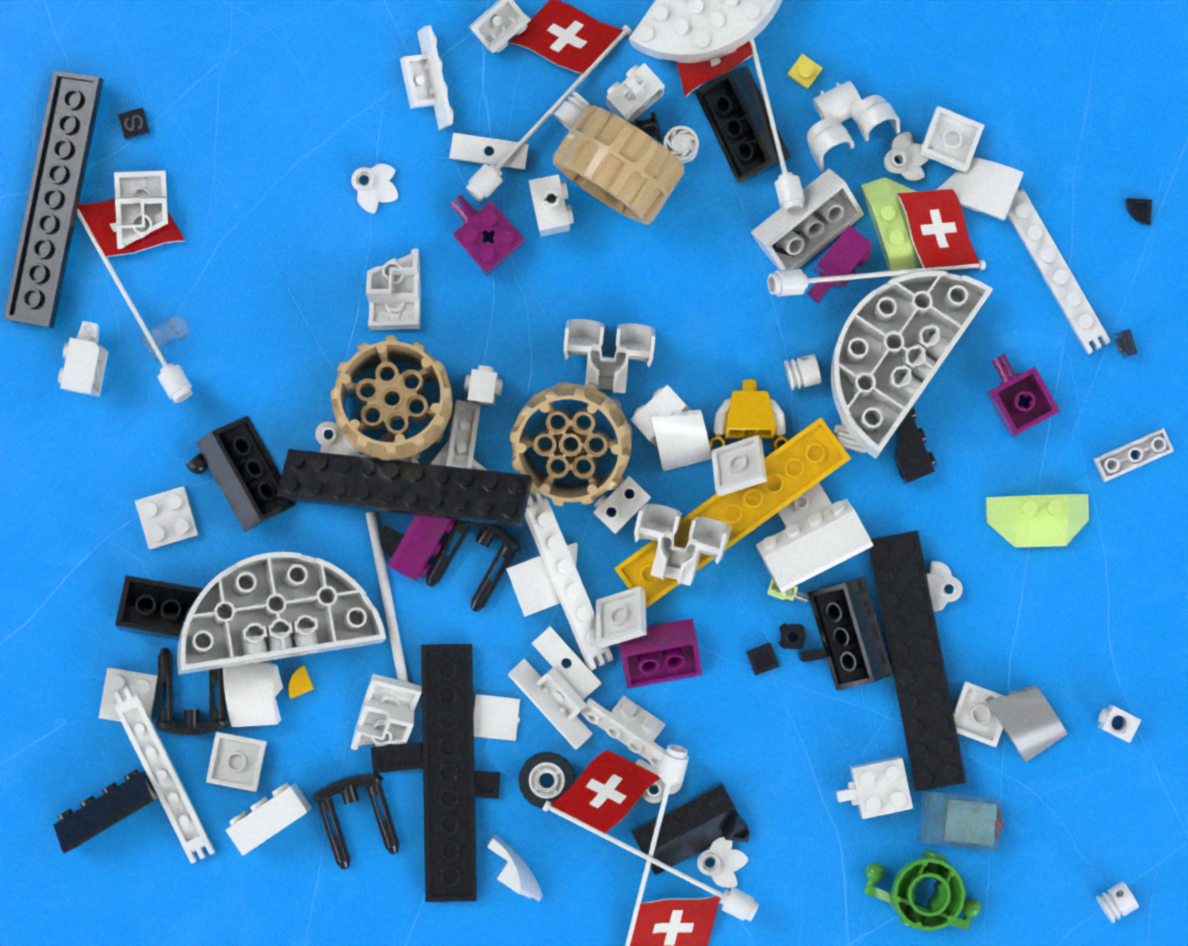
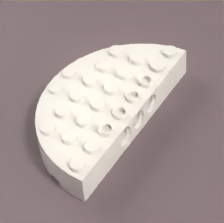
[629,0,782,63]
[831,271,993,459]
[177,552,386,675]

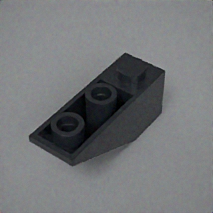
[894,407,937,484]

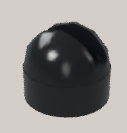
[185,453,208,474]

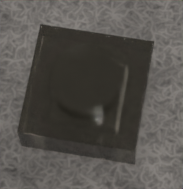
[1114,329,1137,358]

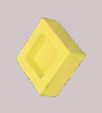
[787,53,823,90]

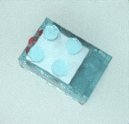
[917,790,1003,852]

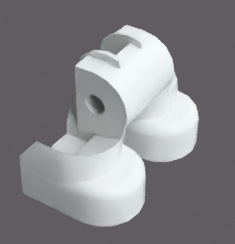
[807,81,900,172]
[564,319,655,394]
[634,503,732,586]

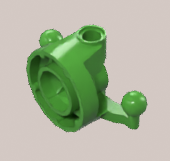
[863,850,981,931]

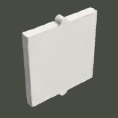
[474,694,521,741]

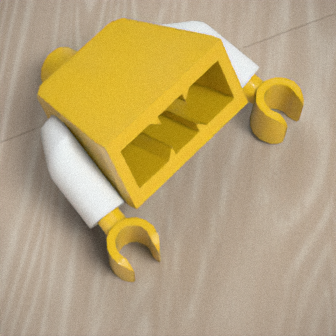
[710,379,788,450]

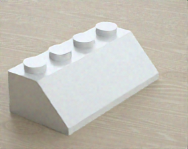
[751,168,864,270]
[755,498,873,592]

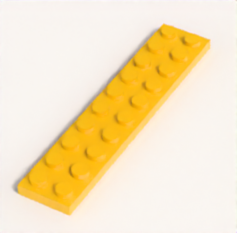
[614,417,851,608]

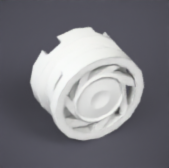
[663,126,699,164]

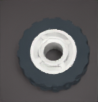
[518,752,575,809]

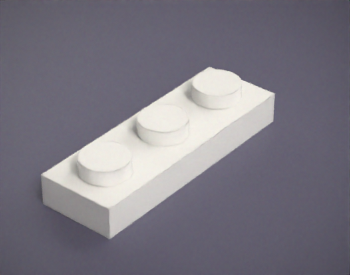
[445,399,481,469]

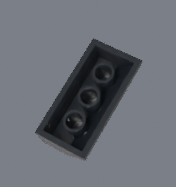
[695,66,791,184]
[196,416,297,532]
[115,575,203,641]
[808,577,893,691]
[53,769,158,854]
[631,782,740,875]

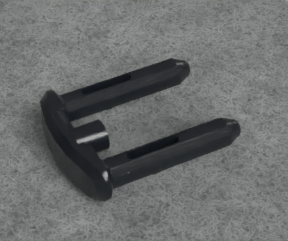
[426,520,521,612]
[155,647,229,735]
[312,773,400,870]

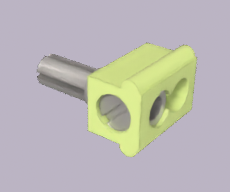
[767,578,809,603]

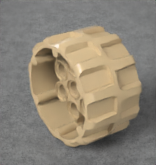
[553,105,685,225]
[330,335,454,461]
[509,380,633,507]

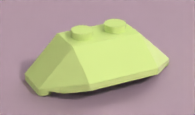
[861,177,921,279]
[986,494,1089,547]

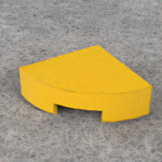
[288,665,315,699]

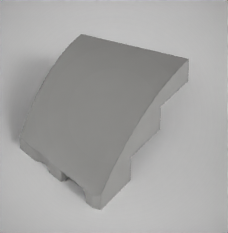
[985,685,1068,763]

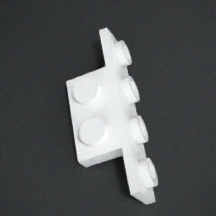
[400,25,454,130]
[508,658,593,749]
[581,695,666,768]

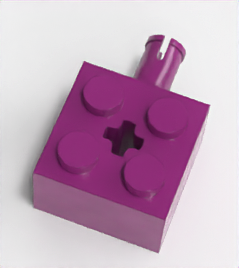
[450,195,525,276]
[806,225,873,304]
[986,354,1060,437]

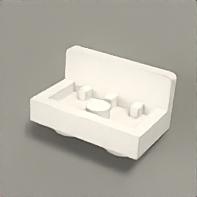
[468,0,531,53]

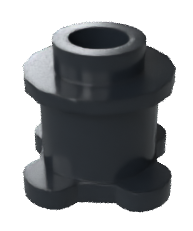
[633,111,662,142]
[779,623,806,649]

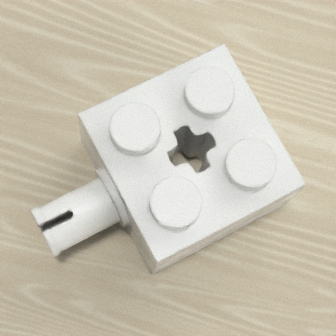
[529,174,574,237]

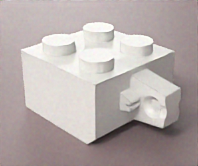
[606,63,665,123]
[58,321,108,397]
[836,756,913,819]

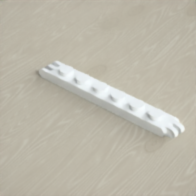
[1007,188,1111,355]
[525,491,613,671]
[113,686,215,864]

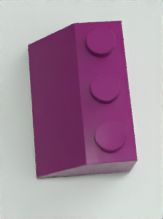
[387,515,456,581]
[619,618,702,688]

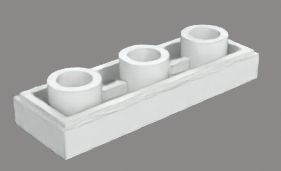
[449,133,529,170]
[1093,428,1174,482]
[531,626,601,700]

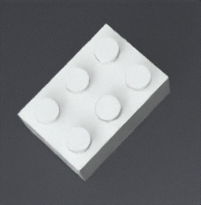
[225,782,312,856]

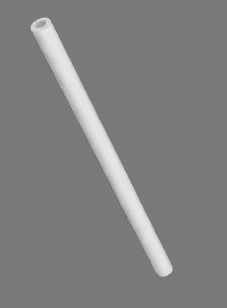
[365,511,409,683]

